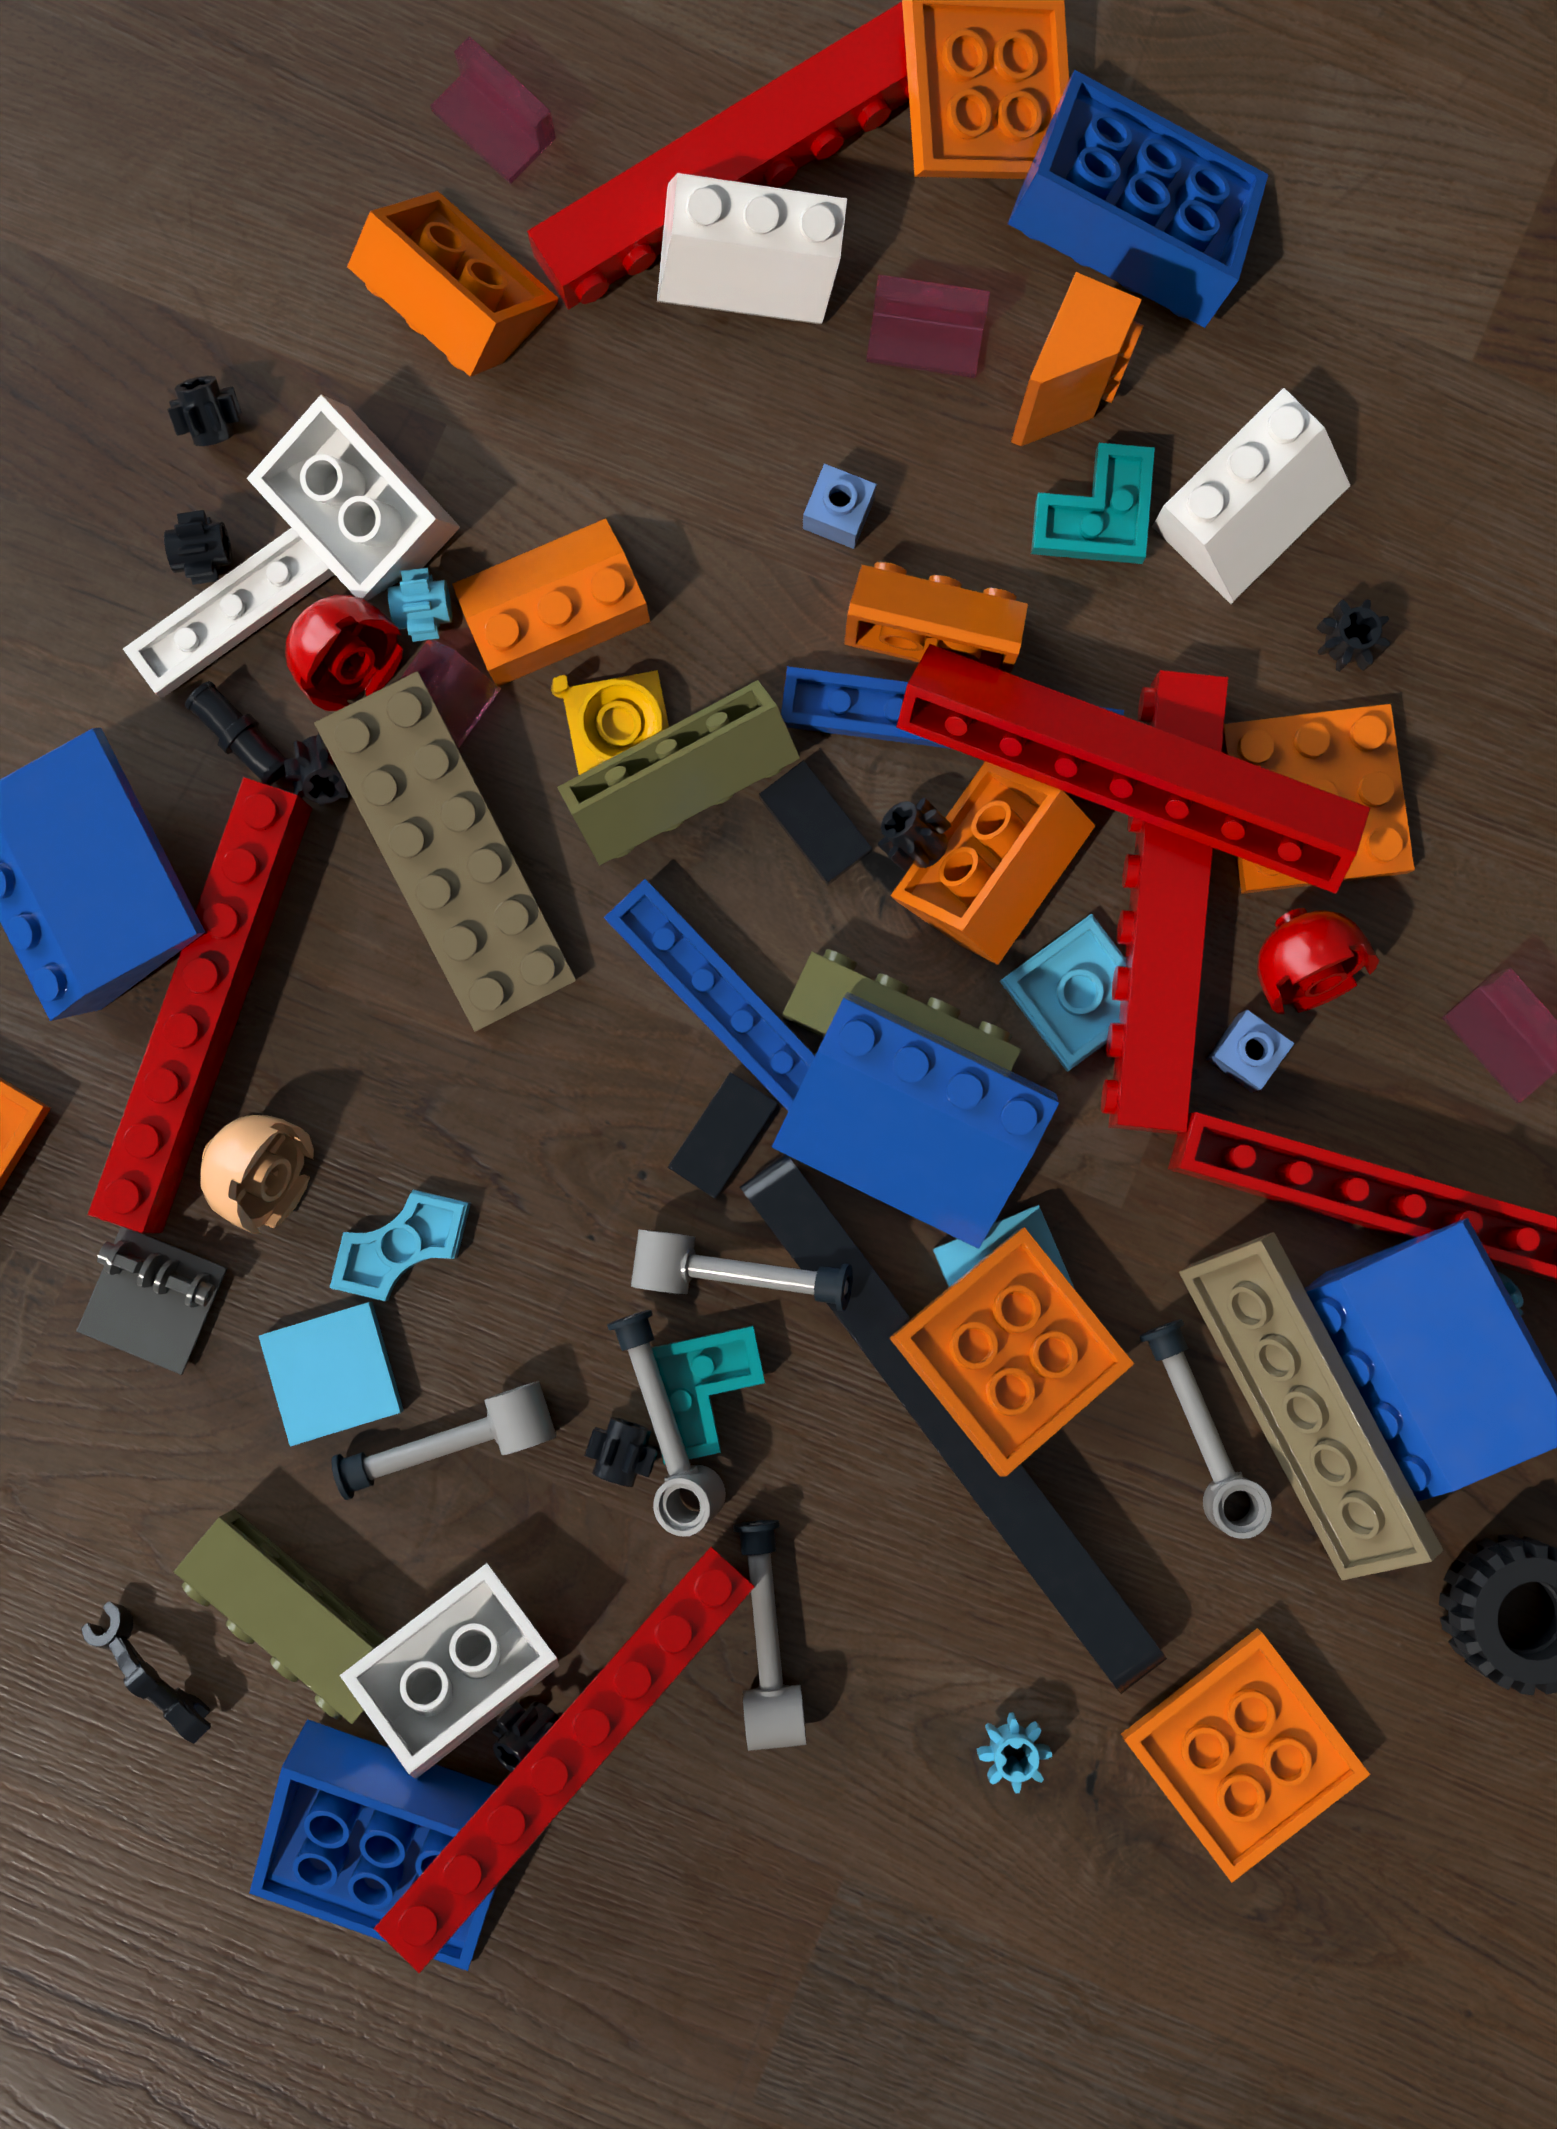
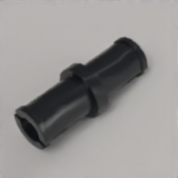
[185,681,288,786]

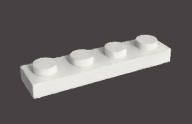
[123,528,335,699]

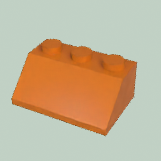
[347,191,559,377]
[1011,272,1144,446]
[452,518,650,687]
[844,562,1028,674]
[891,761,1095,965]

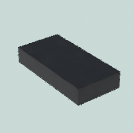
[759,760,873,886]
[668,1072,778,1199]

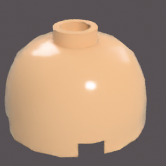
[201,1115,314,1234]

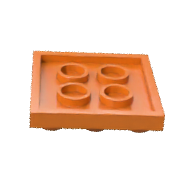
[902,0,1069,179]
[1222,704,1415,894]
[889,1227,1134,1477]
[1121,1628,1370,1883]

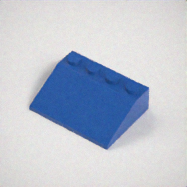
[1008,70,1268,328]
[0,728,205,1021]
[772,992,1059,1249]
[1304,1218,1557,1501]
[249,1719,498,1971]

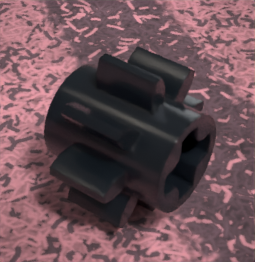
[167,376,242,446]
[164,510,232,585]
[1316,599,1391,672]
[284,733,349,806]
[878,798,951,872]
[584,1417,659,1487]
[492,1701,559,1772]

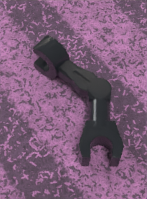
[81,1601,211,1744]

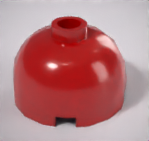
[285,594,403,711]
[1257,908,1379,1014]

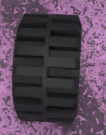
[1439,1534,1557,1695]

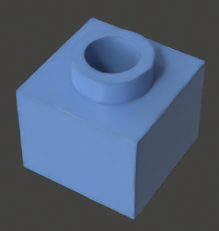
[803,464,877,549]
[1206,1010,1294,1092]

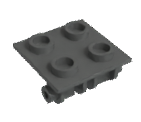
[76,1226,228,1375]

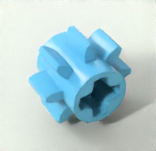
[388,567,452,642]
[977,1712,1052,1793]

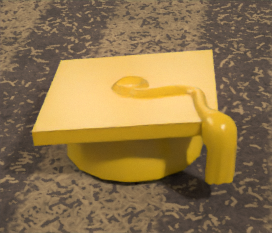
[551,670,669,775]

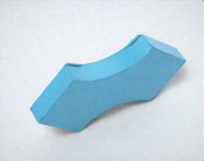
[330,1190,471,1301]

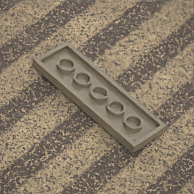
[314,671,577,1032]
[1179,1232,1444,1580]

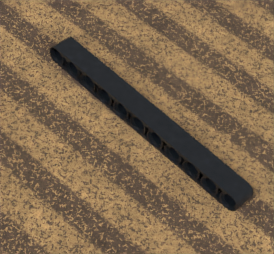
[740,1154,1167,1694]

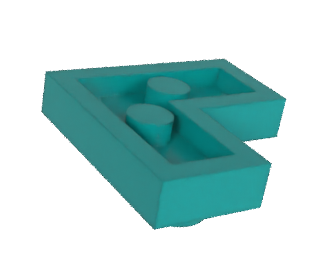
[1031,443,1155,564]
[651,1325,765,1465]

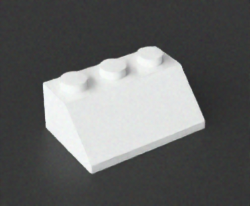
[657,173,847,324]
[1152,388,1350,604]
[247,395,460,601]
[340,1563,559,1779]

